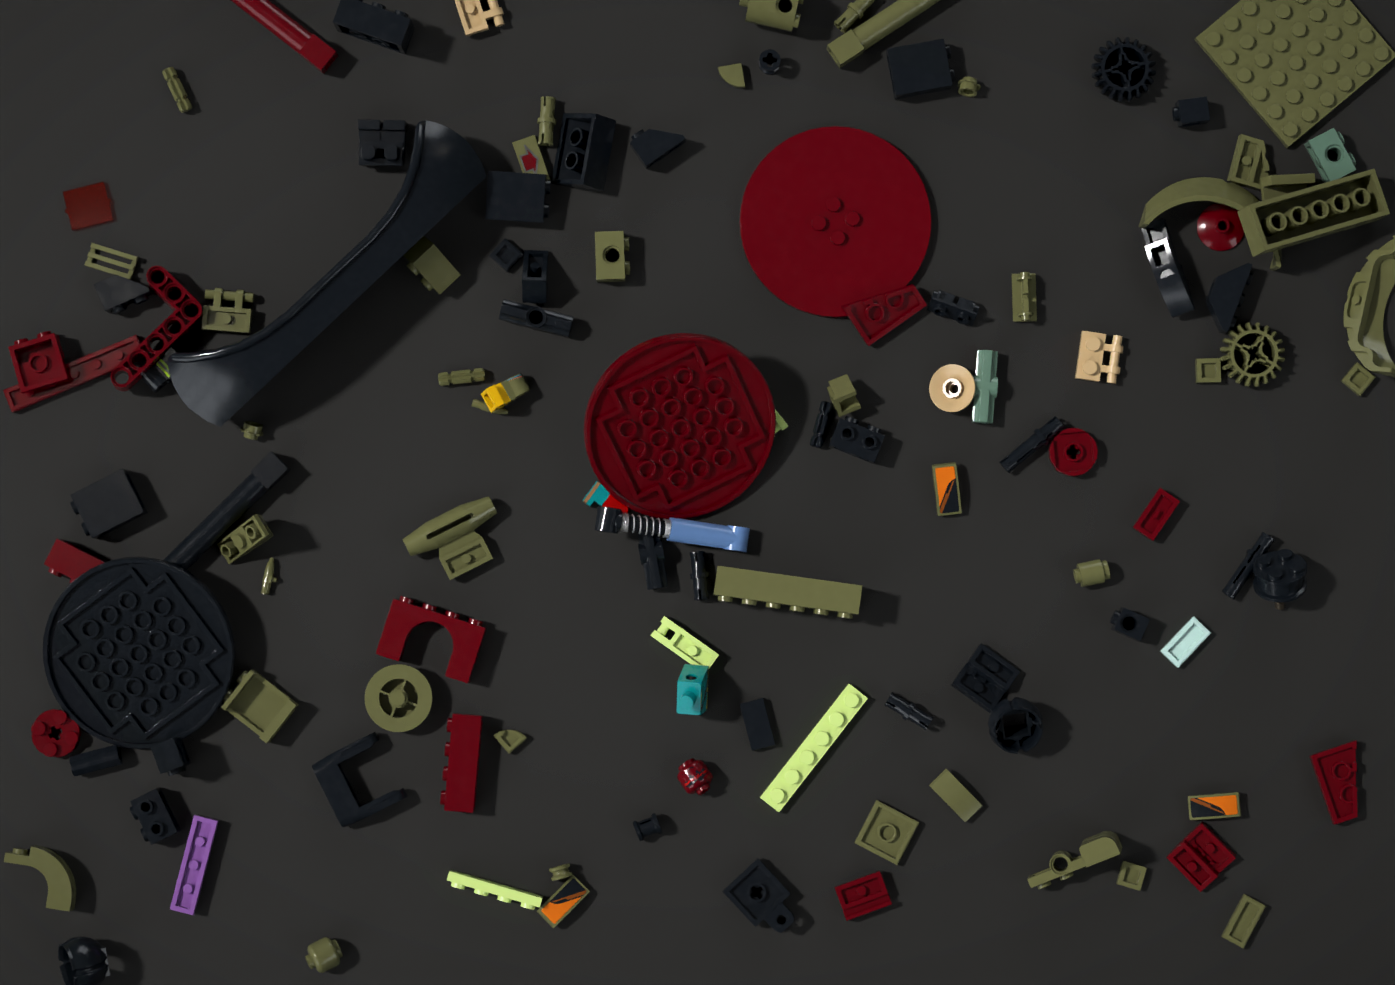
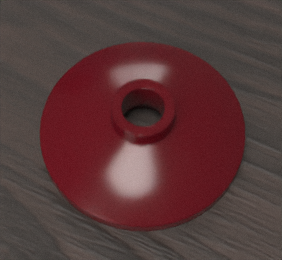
[1197,204,1244,251]

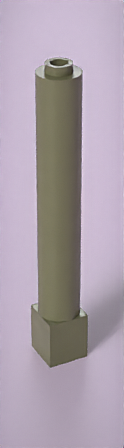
[827,0,941,69]

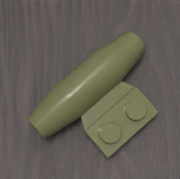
[402,496,497,580]

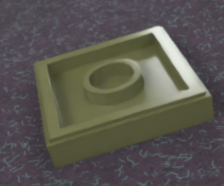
[854,800,919,865]

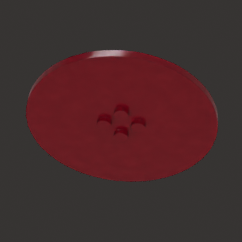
[740,126,931,318]
[584,333,776,519]

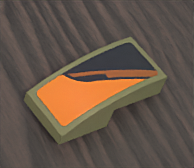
[932,462,962,516]
[1188,792,1241,820]
[536,875,590,928]

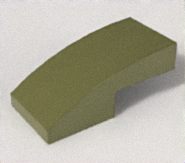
[929,769,982,822]

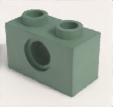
[1304,128,1356,183]

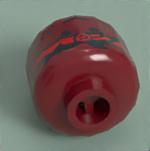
[677,758,713,795]

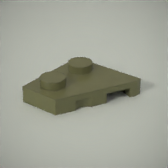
[1227,134,1270,191]

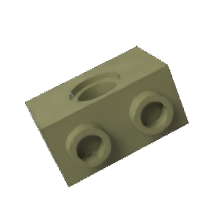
[595,231,630,282]

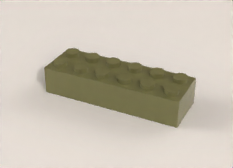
[1237,169,1390,257]
[713,566,862,619]

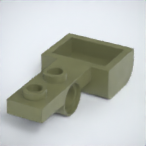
[1027,831,1123,889]

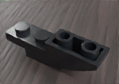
[1141,218,1196,318]

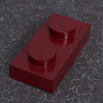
[1132,488,1180,541]

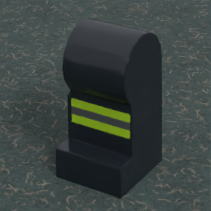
[141,347,178,393]

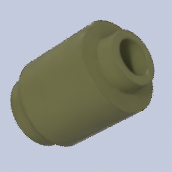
[1073,559,1110,587]

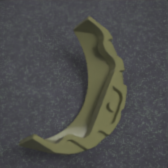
[1139,177,1282,271]
[1344,235,1395,378]

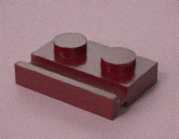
[834,870,892,921]

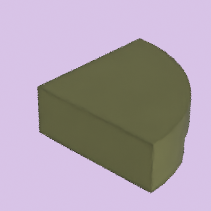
[718,63,745,88]
[493,729,527,753]

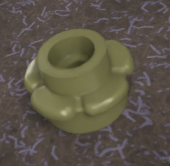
[957,77,981,97]
[240,421,263,440]

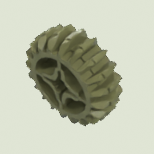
[1220,322,1285,387]

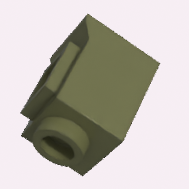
[827,374,861,417]

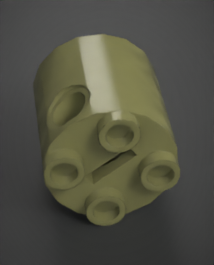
[739,0,804,32]

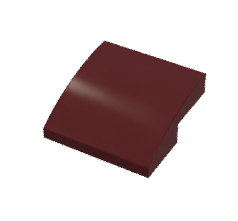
[1166,821,1236,892]

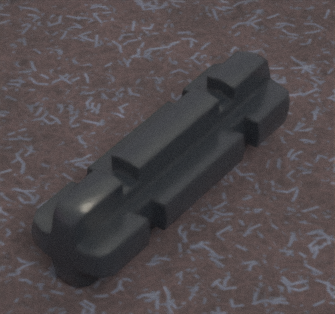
[810,401,833,448]

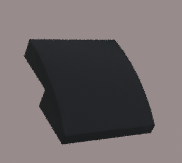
[951,643,1020,713]

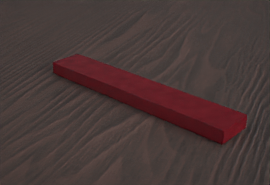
[3,335,144,413]

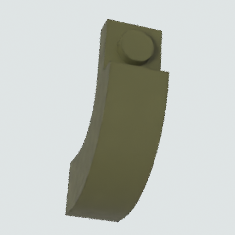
[4,845,76,912]

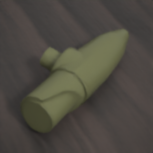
[472,399,508,414]
[261,558,277,595]

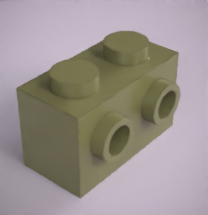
[403,236,460,294]

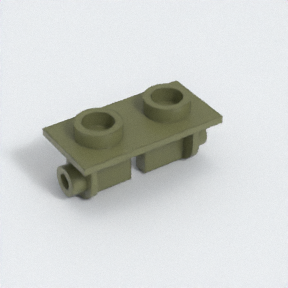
[1011,272,1037,322]

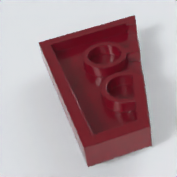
[841,284,927,346]
[1309,740,1358,825]

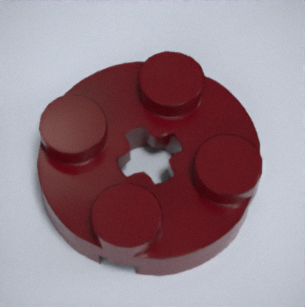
[1049,428,1098,476]
[31,709,81,757]

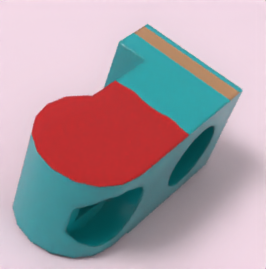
[582,481,628,514]

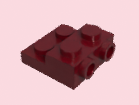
[8,331,69,394]

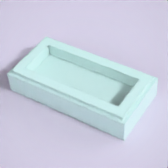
[1160,616,1211,668]

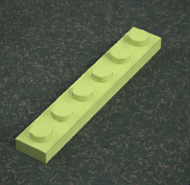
[760,683,868,812]

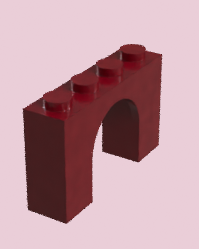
[376,596,487,683]

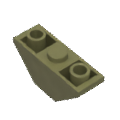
[217,514,274,564]

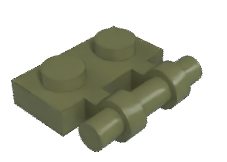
[201,288,254,334]

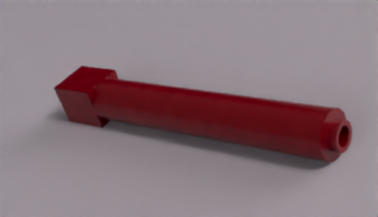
[231,0,339,74]

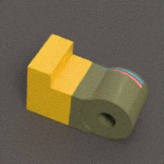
[481,373,530,413]

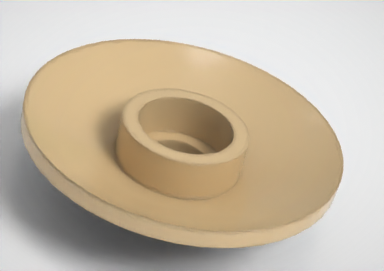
[929,364,976,412]

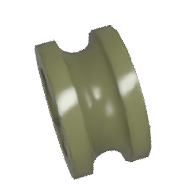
[549,863,573,881]

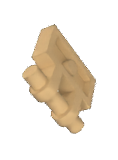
[455,0,505,37]
[1075,331,1124,384]

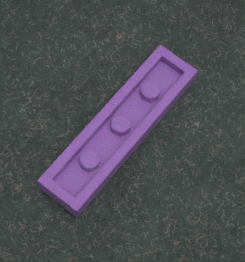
[170,814,219,915]

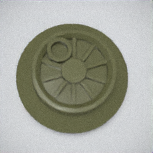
[365,664,433,732]

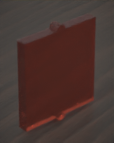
[63,182,113,230]

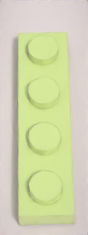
[447,870,543,910]

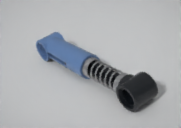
[594,506,750,552]

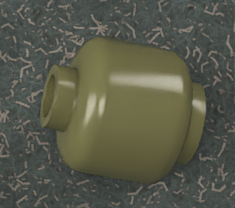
[305,937,343,973]

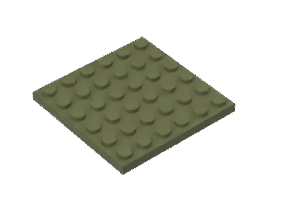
[1194,0,1395,148]

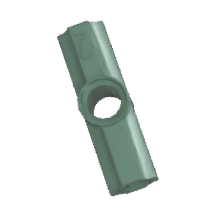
[972,350,998,424]

